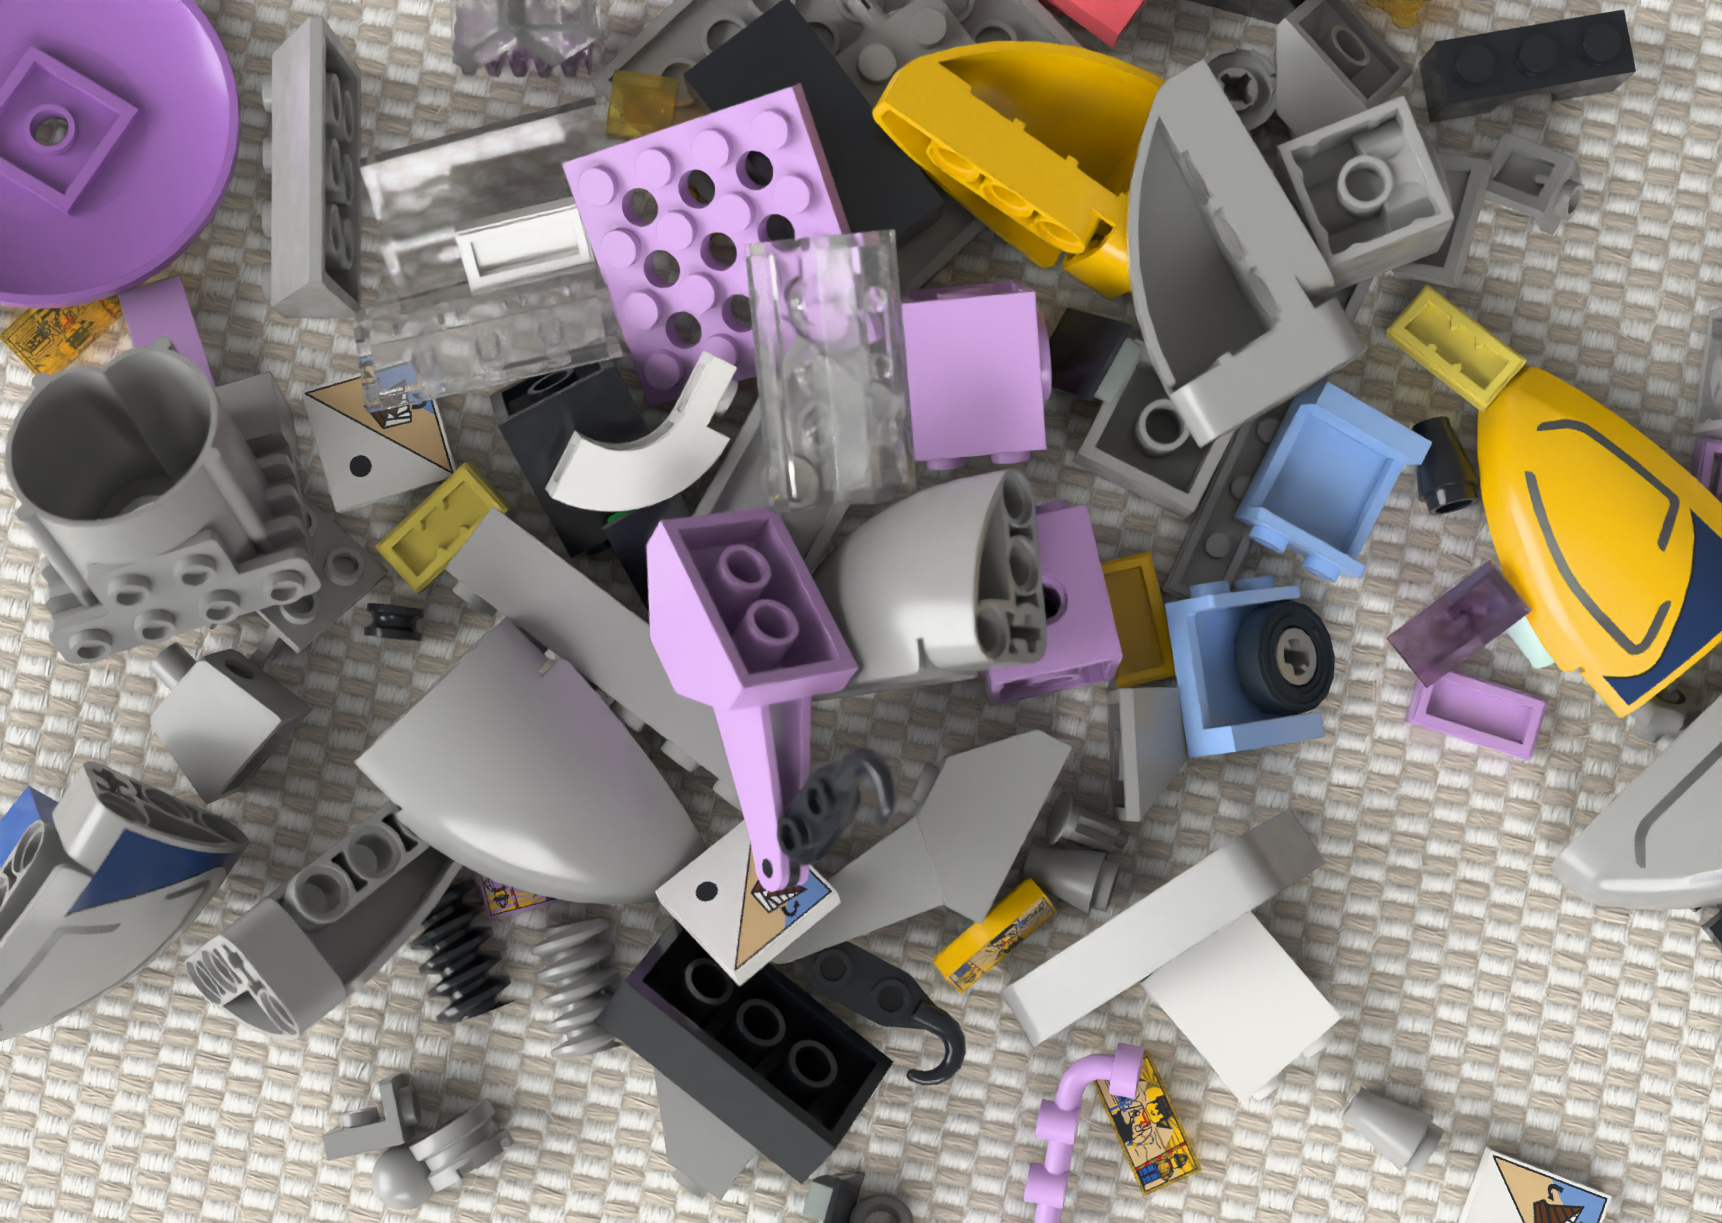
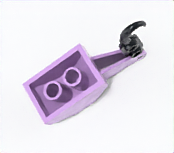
[647,506,896,892]

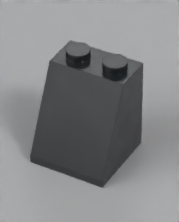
[489,337,685,558]

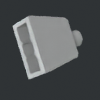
[149,642,312,804]

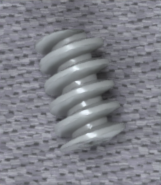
[531,917,624,1058]

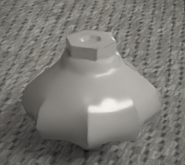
[1630,678,1701,743]

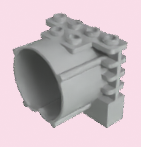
[4,336,321,664]

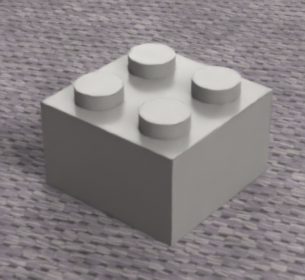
[1071,338,1235,519]

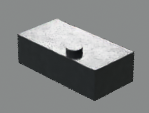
[683,0,945,275]
[595,919,894,1185]

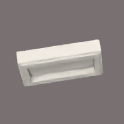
[454,196,595,290]

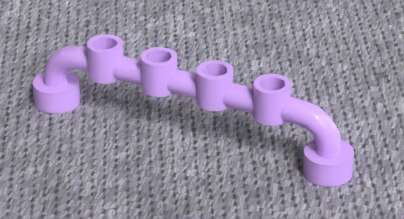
[1024,1042,1144,1223]

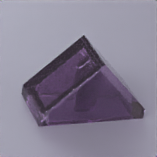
[1386,559,1532,688]

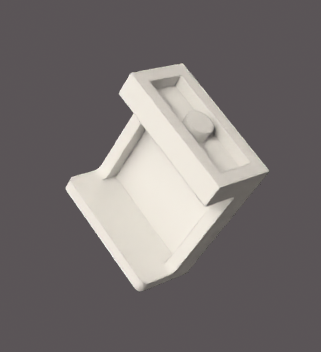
[1138,911,1342,1103]

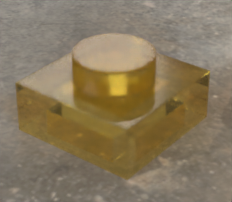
[605,69,680,141]

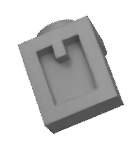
[1484,132,1584,235]
[322,1073,421,1161]

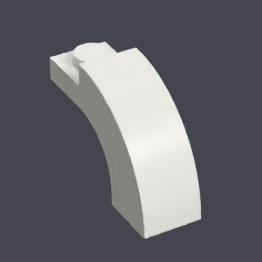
[545,350,738,511]

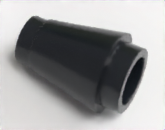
[1411,416,1480,515]

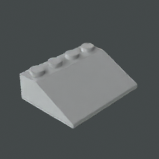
[261,17,361,318]

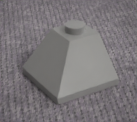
[1277,0,1413,139]
[1106,687,1189,822]

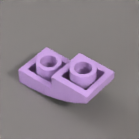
[118,274,217,388]

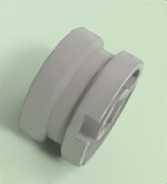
[1204,45,1277,138]
[409,1098,514,1192]

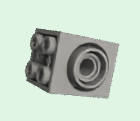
[1273,95,1454,298]

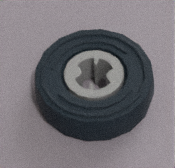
[1234,600,1335,716]

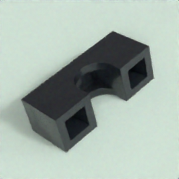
[1419,9,1636,123]

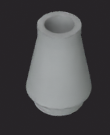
[1022,843,1121,914]
[1341,1087,1444,1174]

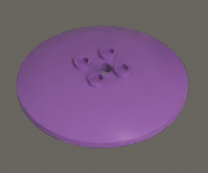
[0,0,241,309]

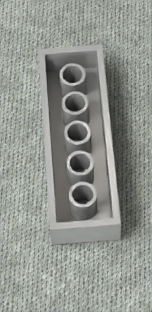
[445,506,811,812]

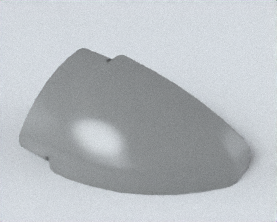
[1127,58,1367,448]
[811,468,1047,702]
[353,616,708,904]
[184,801,462,1041]

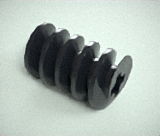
[410,878,517,1023]

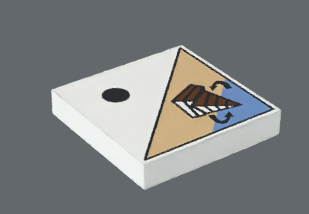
[301,355,458,513]
[655,819,841,986]
[1458,1147,1612,1223]

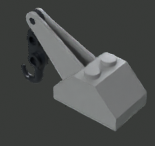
[771,729,1073,1086]

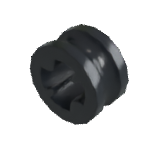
[364,603,425,641]

